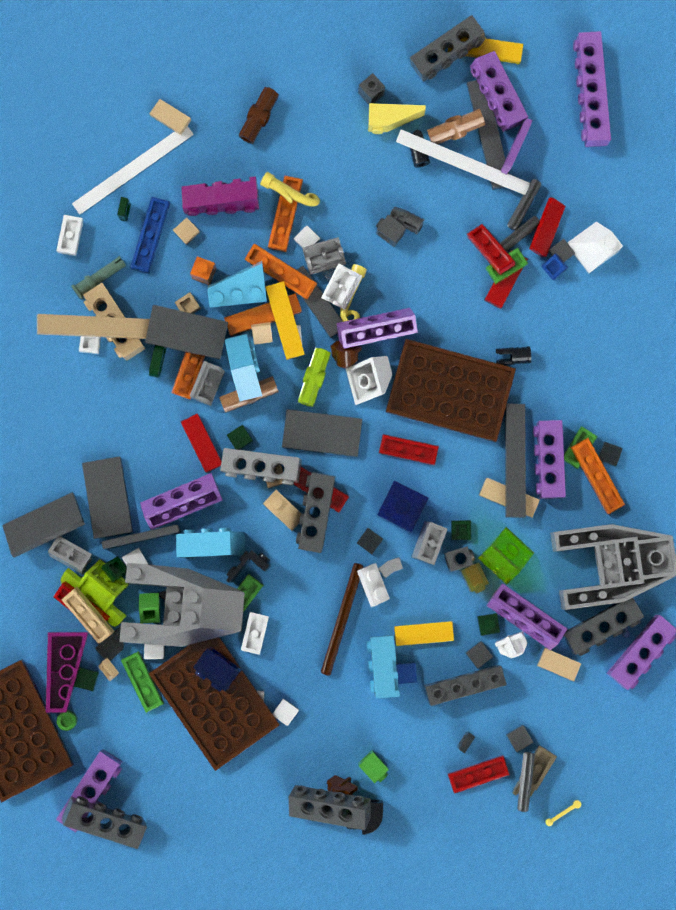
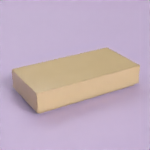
[149,99,191,135]
[537,648,581,681]

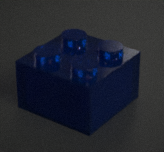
[376,481,429,534]
[193,647,242,692]

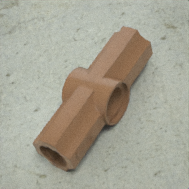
[427,109,485,145]
[219,376,279,413]

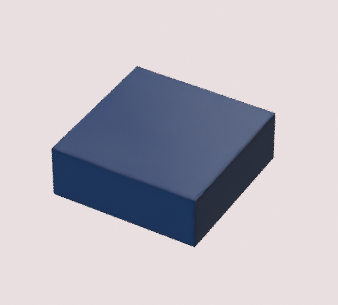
[541,253,569,280]
[396,662,417,684]

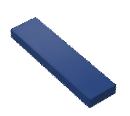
[130,197,170,274]

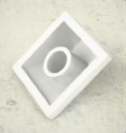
[568,222,623,274]
[346,356,392,405]

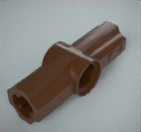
[239,87,279,144]

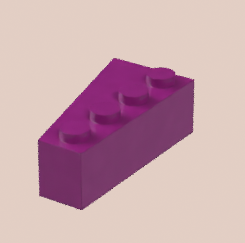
[182,176,259,216]
[46,632,89,713]

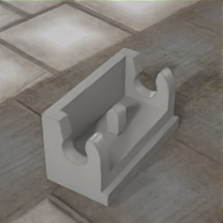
[302,237,346,275]
[190,361,225,406]
[412,521,447,565]
[48,536,92,575]

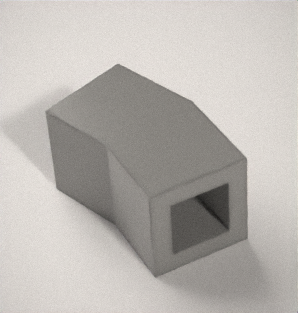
[378,557,403,578]

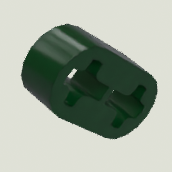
[149,345,167,378]

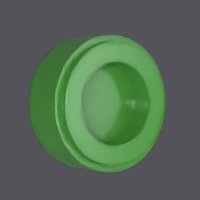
[57,710,78,731]

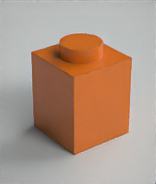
[190,256,217,285]

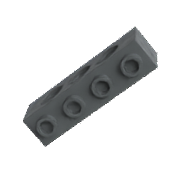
[410,15,485,82]
[296,472,336,553]
[563,598,644,656]
[424,665,506,706]
[289,785,371,830]
[61,796,147,849]

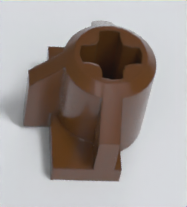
[331,341,362,368]
[327,775,358,795]

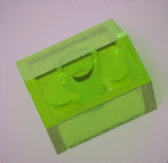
[478,527,534,585]

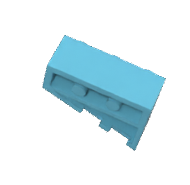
[207,261,267,308]
[225,334,262,401]
[176,528,245,558]
[367,635,400,699]

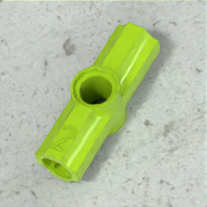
[298,347,331,407]

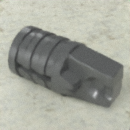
[390,207,425,234]

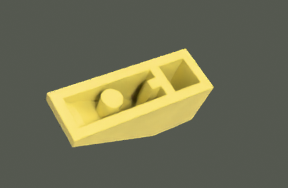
[368,103,426,134]

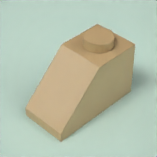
[263,490,301,531]

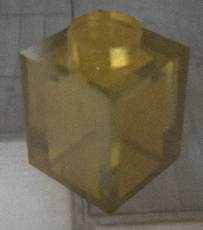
[460,562,489,594]

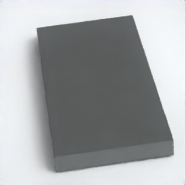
[145,305,228,360]
[282,409,362,457]
[82,456,133,539]
[2,492,85,558]

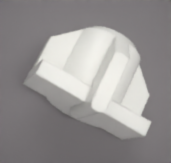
[495,631,528,658]

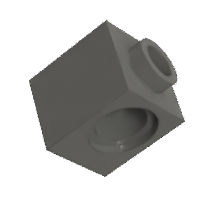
[358,73,385,105]
[376,215,406,247]
[444,546,475,572]

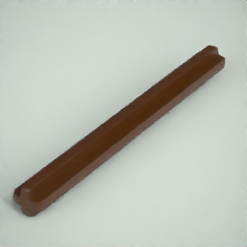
[321,563,363,676]

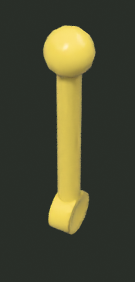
[546,800,581,826]

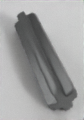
[507,179,541,230]
[499,216,540,251]
[517,752,535,812]

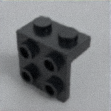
[226,550,272,583]

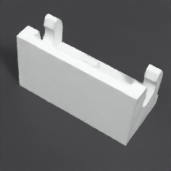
[321,264,362,310]

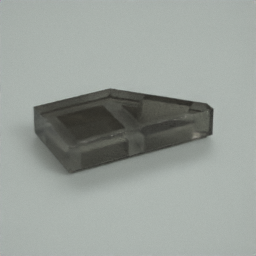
[95,626,124,661]

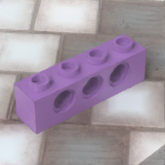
[470,51,528,132]
[336,308,418,349]
[533,420,566,499]
[140,473,223,530]
[486,583,567,651]
[606,615,676,690]
[56,749,122,833]

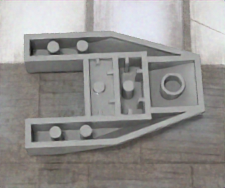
[550,524,676,610]
[119,563,245,647]

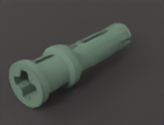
[71,256,126,300]

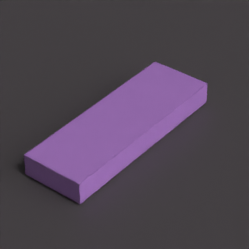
[501,118,533,175]

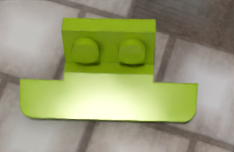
[60,559,129,627]

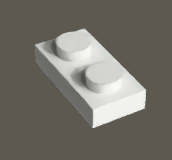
[56,215,84,256]
[357,563,390,607]
[241,612,269,655]

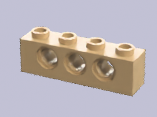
[83,283,146,361]

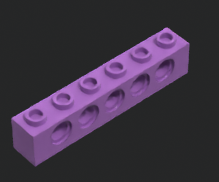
[573,31,611,147]

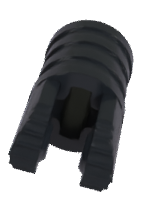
[410,129,430,168]
[496,346,531,365]

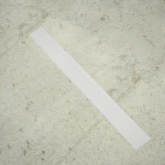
[72,126,194,214]
[396,130,530,195]

